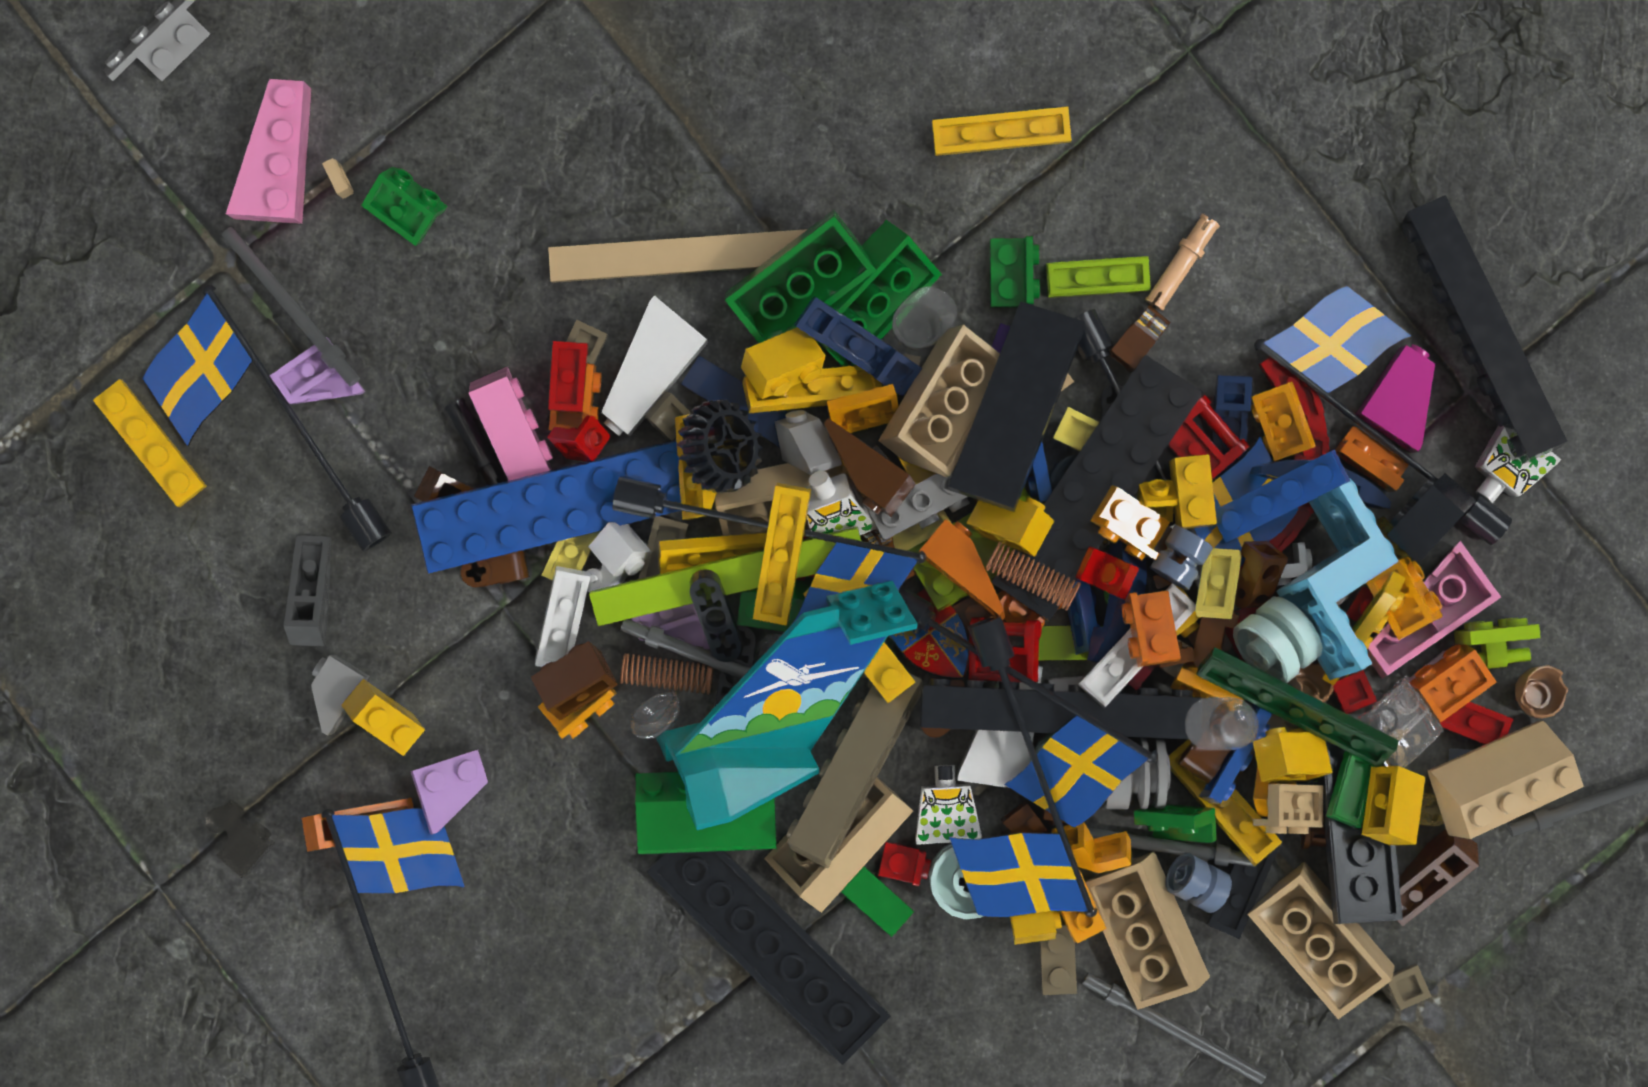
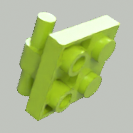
[1454,617,1541,669]

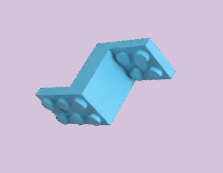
[1276,478,1399,680]

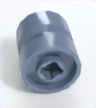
[1150,525,1213,590]
[1166,853,1232,913]

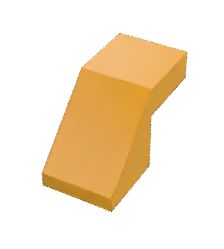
[1052,822,1131,873]

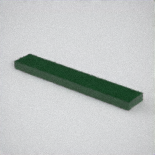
[1196,647,1399,767]

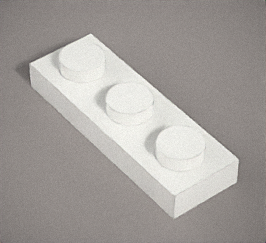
[535,566,590,667]

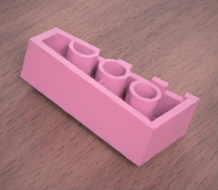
[226,79,311,224]
[468,367,553,481]
[1367,541,1501,679]

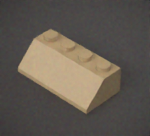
[878,324,1000,477]
[715,453,852,537]
[1427,720,1584,839]
[764,777,913,913]
[1085,851,1210,1010]
[1248,862,1395,1019]

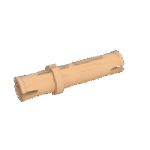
[1145,214,1220,312]

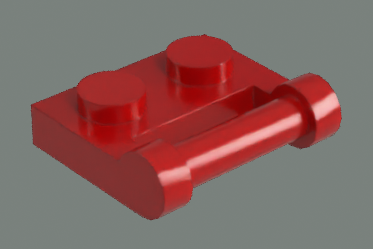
[1168,394,1250,479]
[969,617,1042,683]

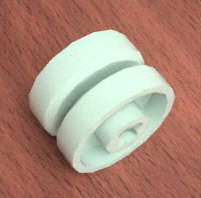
[1233,596,1323,683]
[929,843,983,919]

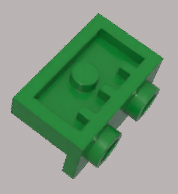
[361,167,447,246]
[990,236,1040,308]
[1134,804,1217,843]

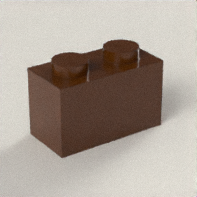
[531,641,618,720]

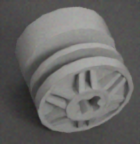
[1103,737,1171,809]

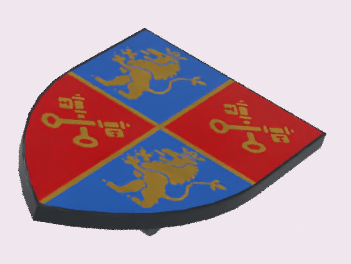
[889,588,969,680]

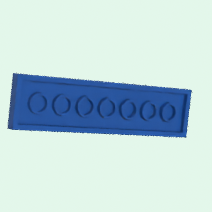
[411,440,681,574]

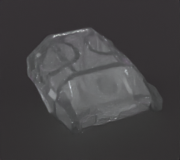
[1356,675,1444,768]

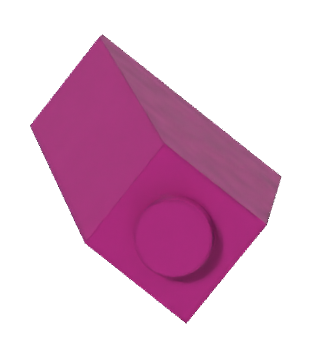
[1356,344,1435,453]

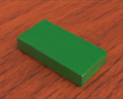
[1326,751,1377,828]
[841,866,914,937]

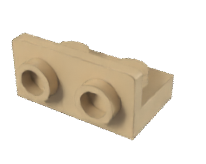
[1253,784,1323,834]

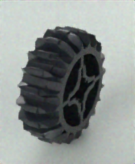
[677,399,764,494]

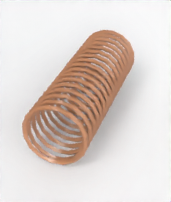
[986,542,1081,611]
[620,653,713,695]

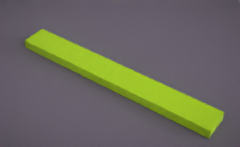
[589,526,862,626]

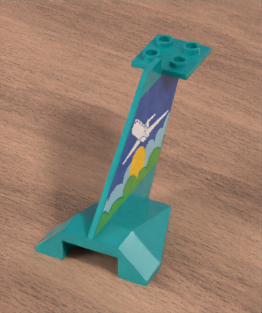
[656,581,917,830]

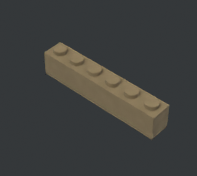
[787,673,923,868]

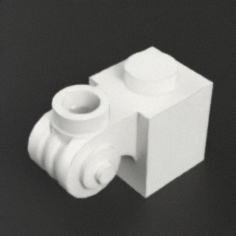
[586,522,652,592]

